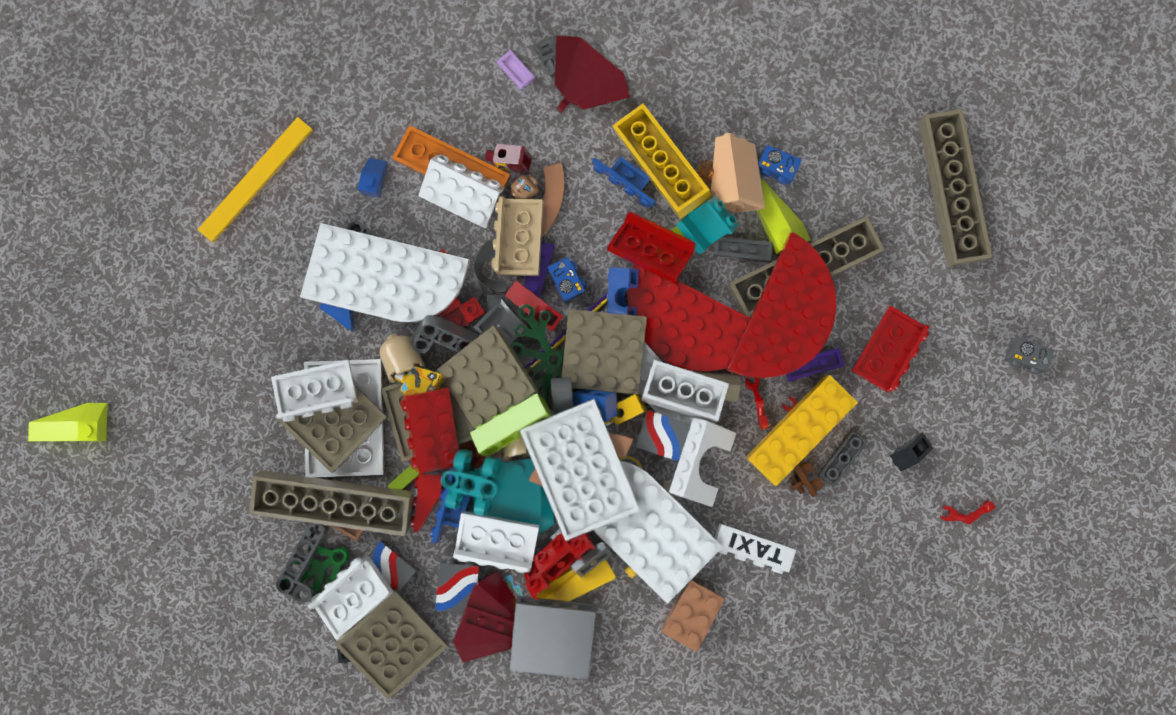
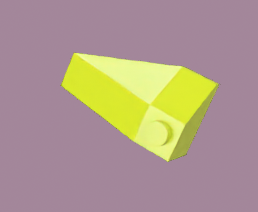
[756,179,811,255]
[28,403,108,441]

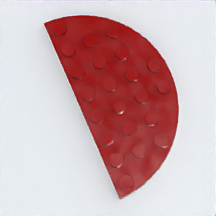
[727,232,836,378]
[628,264,751,371]

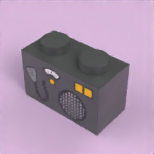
[1004,337,1055,375]

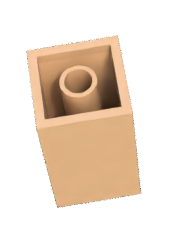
[710,133,764,213]

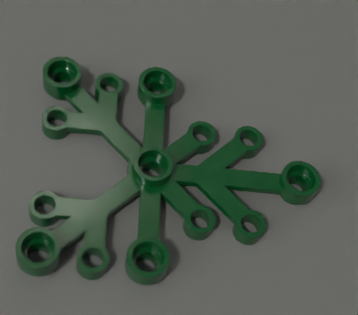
[510,304,565,401]

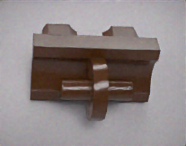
[789,461,825,498]

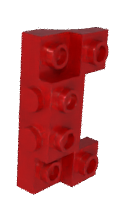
[437,249,485,328]
[524,531,595,600]

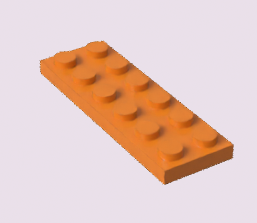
[392,125,511,200]

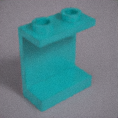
[676,195,739,255]

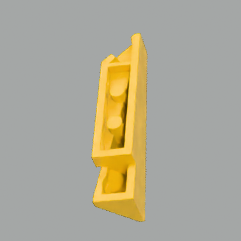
[537,559,616,601]

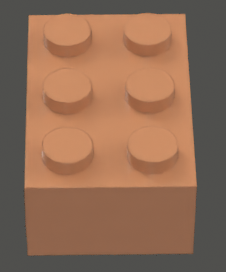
[661,579,725,652]

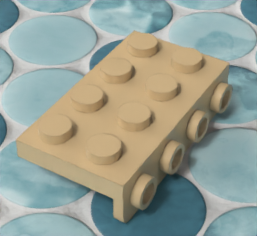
[492,196,544,276]

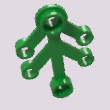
[283,545,350,593]

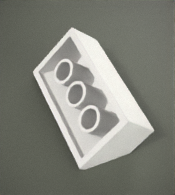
[641,360,729,424]

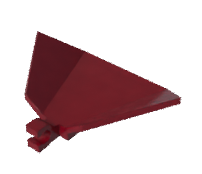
[554,36,630,113]
[453,570,517,663]

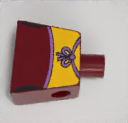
[485,144,532,175]

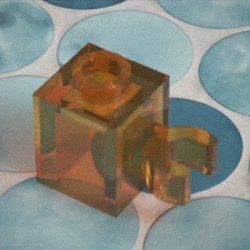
[696,160,715,190]

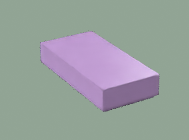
[496,50,535,90]

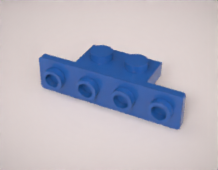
[592,156,656,208]
[430,466,471,544]

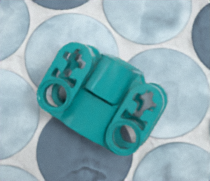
[441,449,502,516]

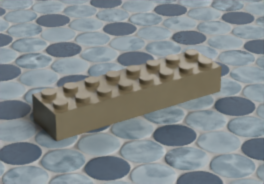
[918,109,992,268]
[727,216,885,317]
[249,470,414,536]

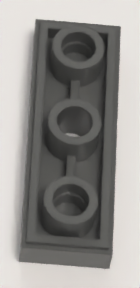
[817,430,868,487]

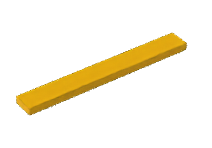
[197,117,313,243]

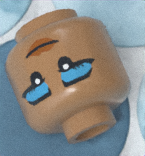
[511,175,539,199]

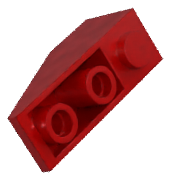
[505,280,564,332]
[411,473,444,532]

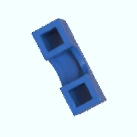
[606,267,639,316]

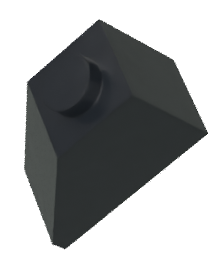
[890,432,933,472]

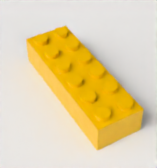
[612,104,711,219]
[745,375,858,486]

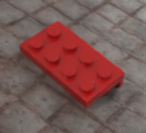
[607,212,696,283]
[851,305,930,393]
[401,388,459,474]

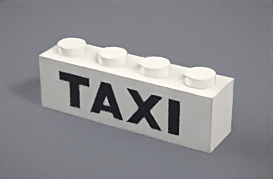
[714,523,796,574]

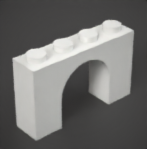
[669,417,736,507]

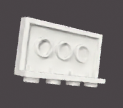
[418,155,504,229]
[271,360,358,422]
[453,511,539,573]
[308,557,393,641]

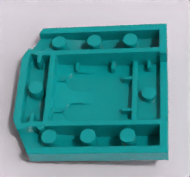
[470,459,555,536]

